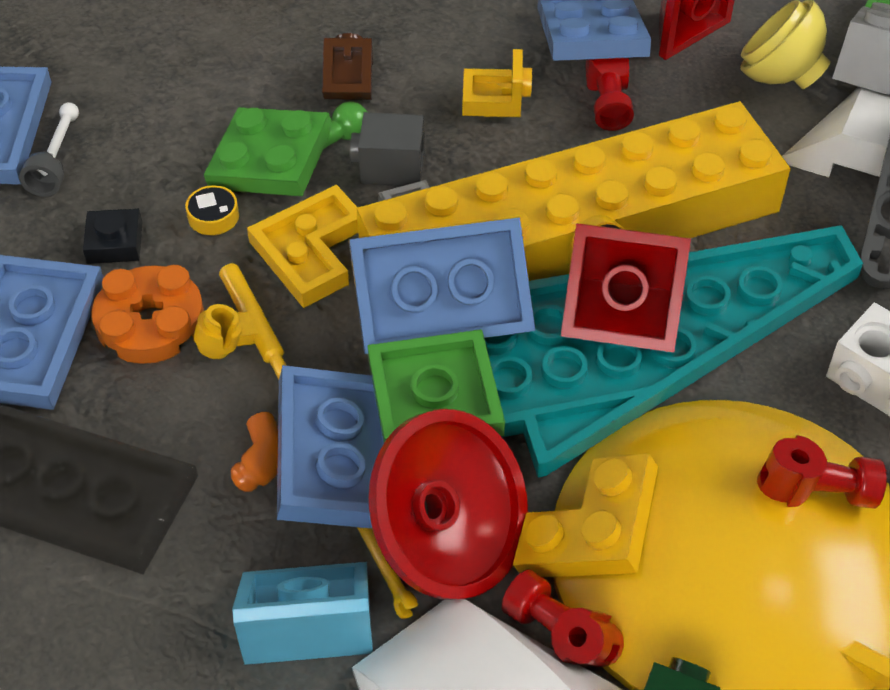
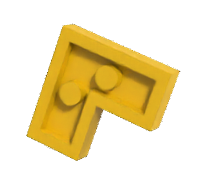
[247,184,358,308]
[513,453,658,577]

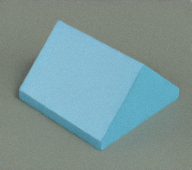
[232,562,373,665]

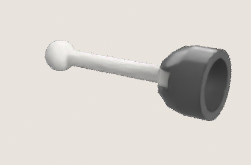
[19,102,79,197]

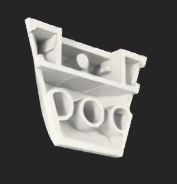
[782,86,890,177]
[352,599,623,690]

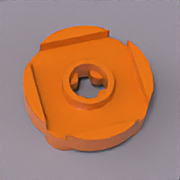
[91,265,204,364]

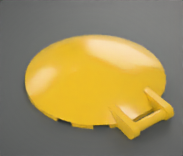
[553,400,890,690]

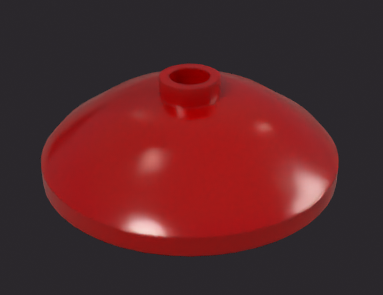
[369,409,528,600]

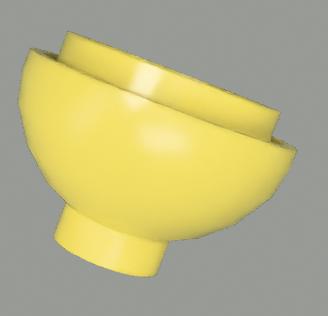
[740,0,830,89]

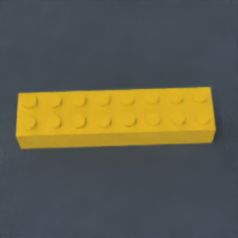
[357,101,791,281]

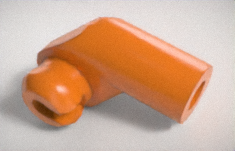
[231,412,278,492]

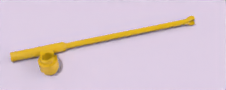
[194,263,418,619]

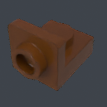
[322,33,373,100]

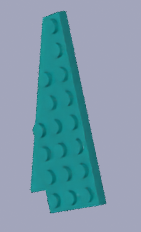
[484,225,863,478]

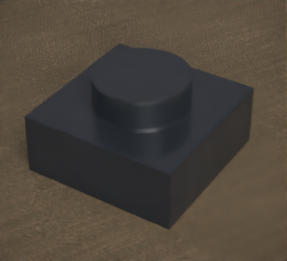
[83,208,143,264]

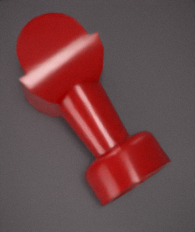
[585,58,634,131]
[757,435,887,509]
[502,569,624,667]

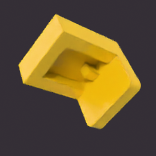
[462,49,532,117]

